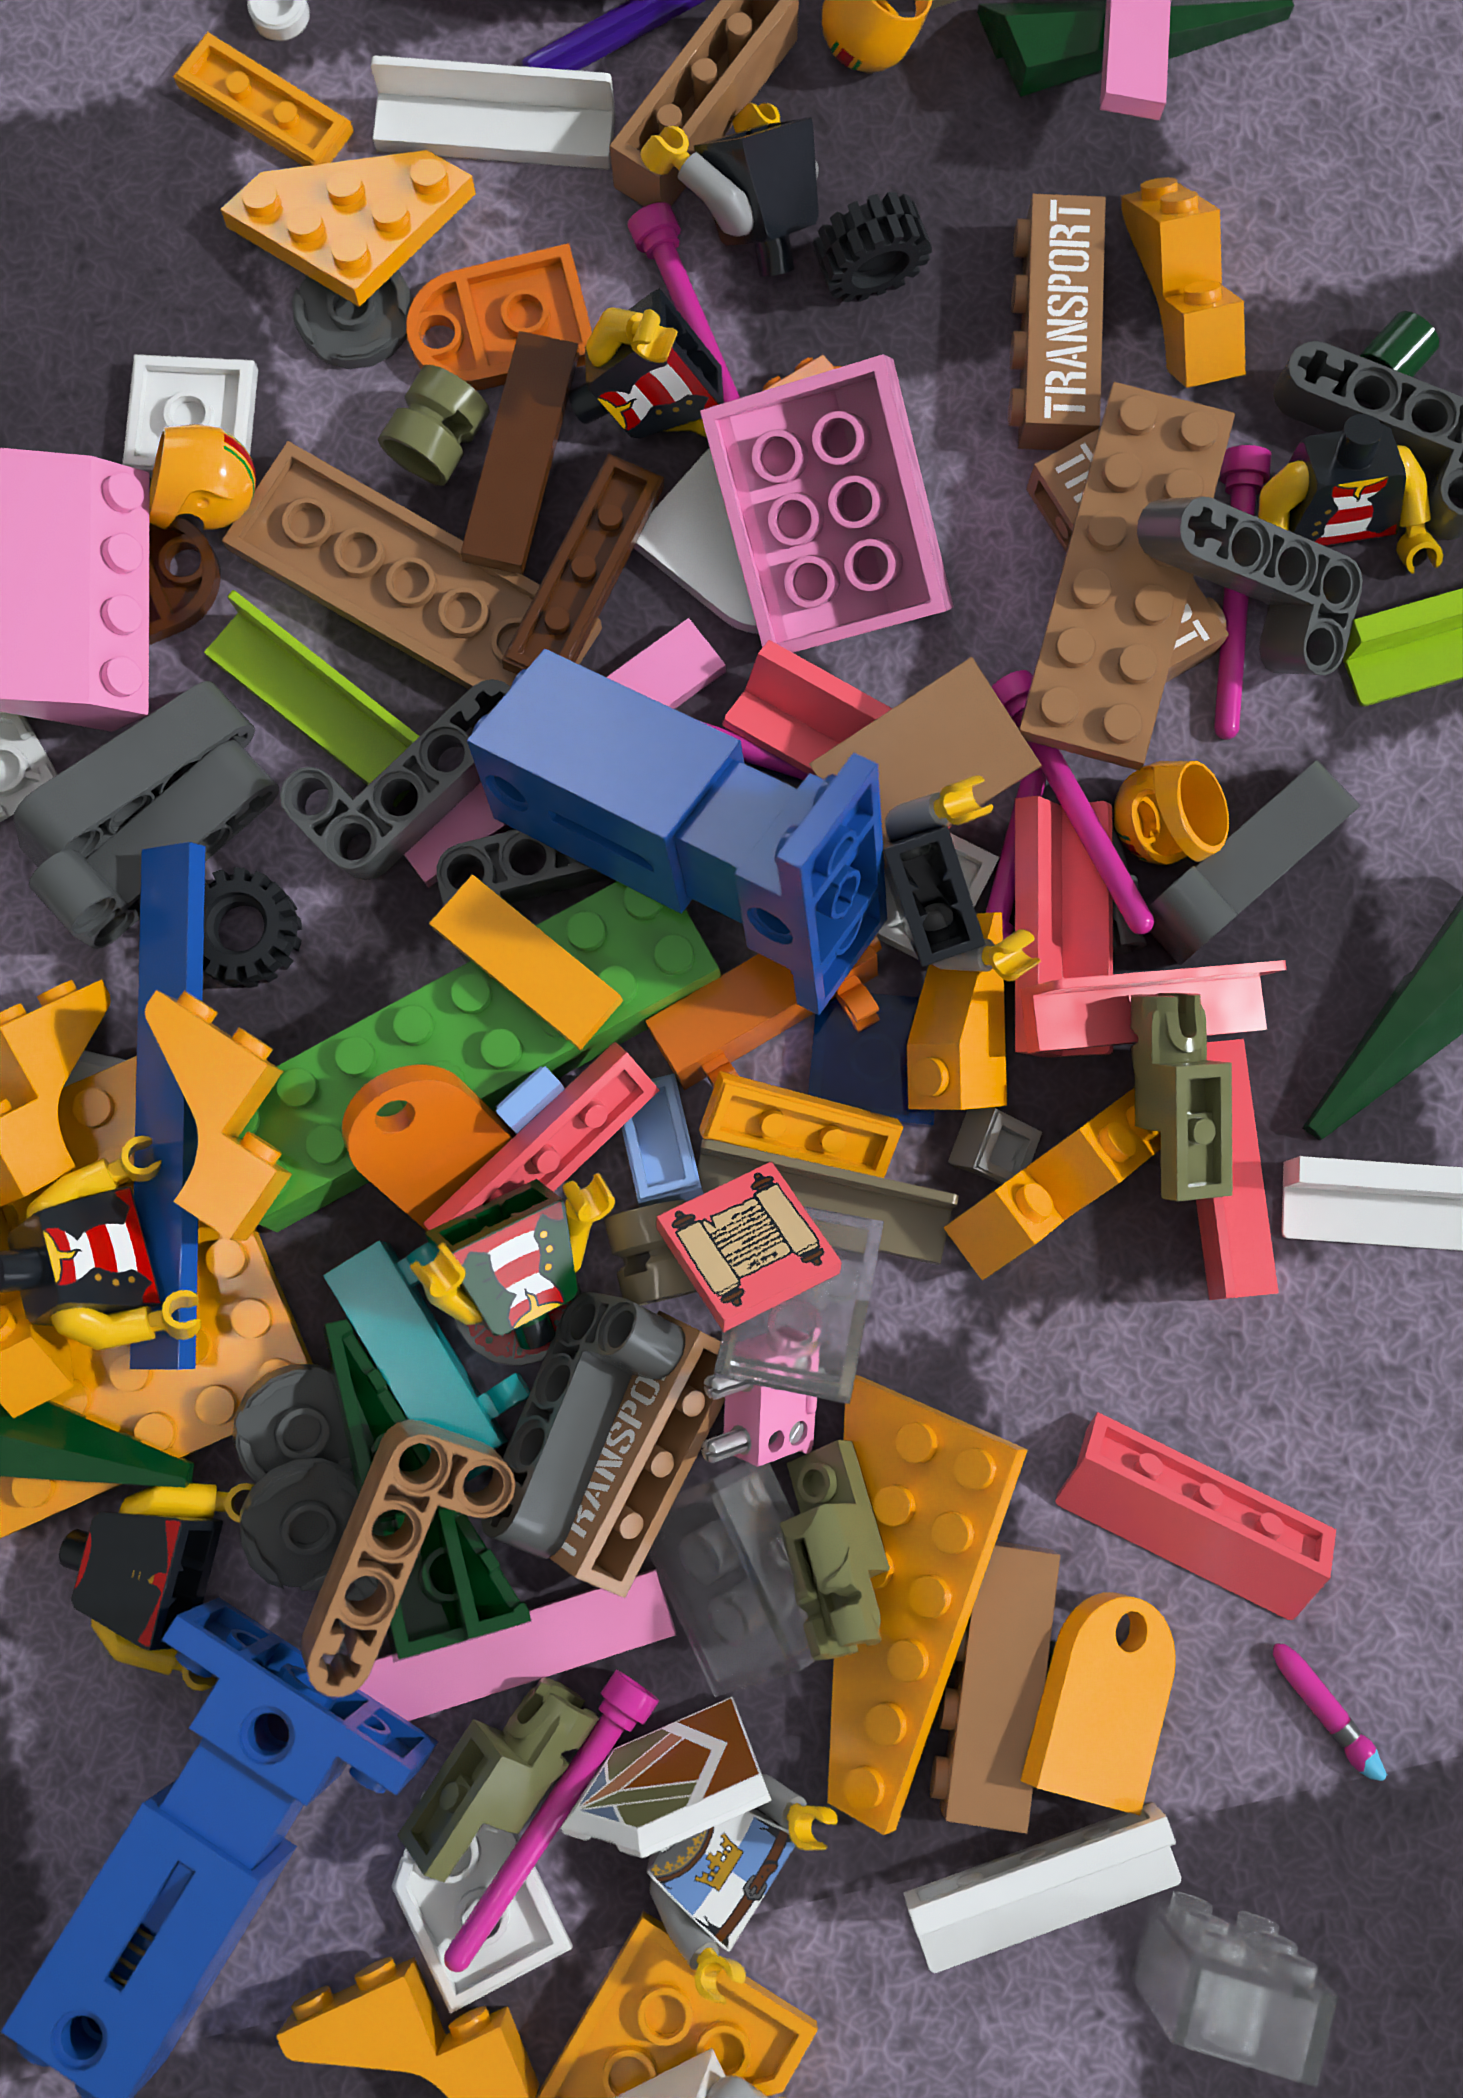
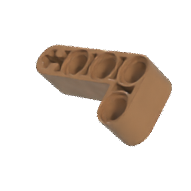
[300,1419,515,1697]

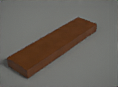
[461,331,579,575]
[502,453,664,675]

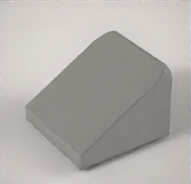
[948,1107,1042,1184]

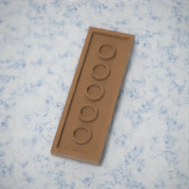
[1019,382,1235,771]
[222,441,602,690]

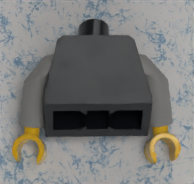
[640,103,819,277]
[883,775,1041,981]

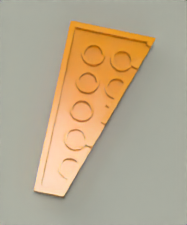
[827,1374,1028,1835]

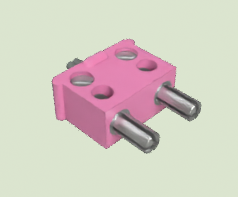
[701,1328,824,1467]

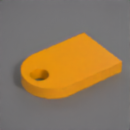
[1020,1592,1175,1816]

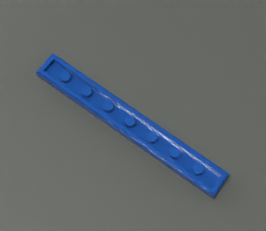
[130,842,205,1370]

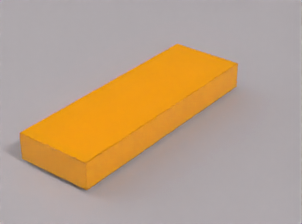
[173,32,354,166]
[429,874,623,1050]
[699,1071,904,1178]

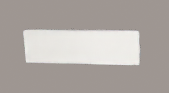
[371,56,615,169]
[1281,1156,1463,1251]
[903,1802,1181,1973]

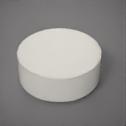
[247,0,309,41]

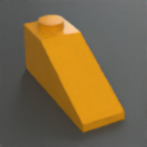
[907,912,1007,1110]

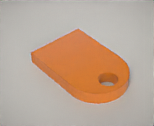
[406,243,592,391]
[342,1065,517,1231]

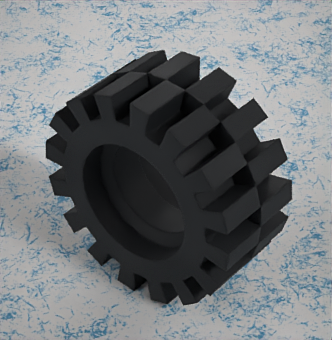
[813,192,932,302]
[203,867,302,988]

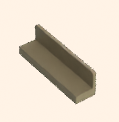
[691,1138,959,1265]

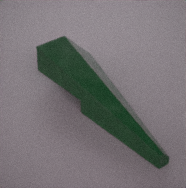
[977,0,1295,97]
[1302,896,1463,1140]
[323,1319,531,1663]
[0,1400,194,1488]

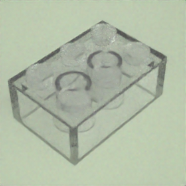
[1131,1892,1338,2087]

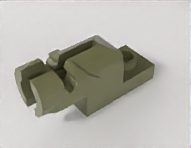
[1131,992,1233,1202]
[779,1440,890,1661]
[397,1677,599,1883]

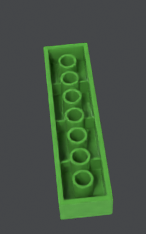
[238,881,721,1232]

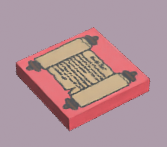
[656,1161,842,1332]

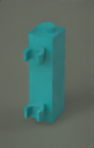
[323,1240,531,1482]

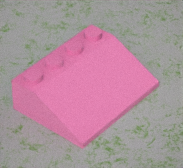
[700,354,954,653]
[0,448,150,732]

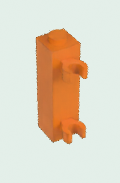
[645,935,882,1090]

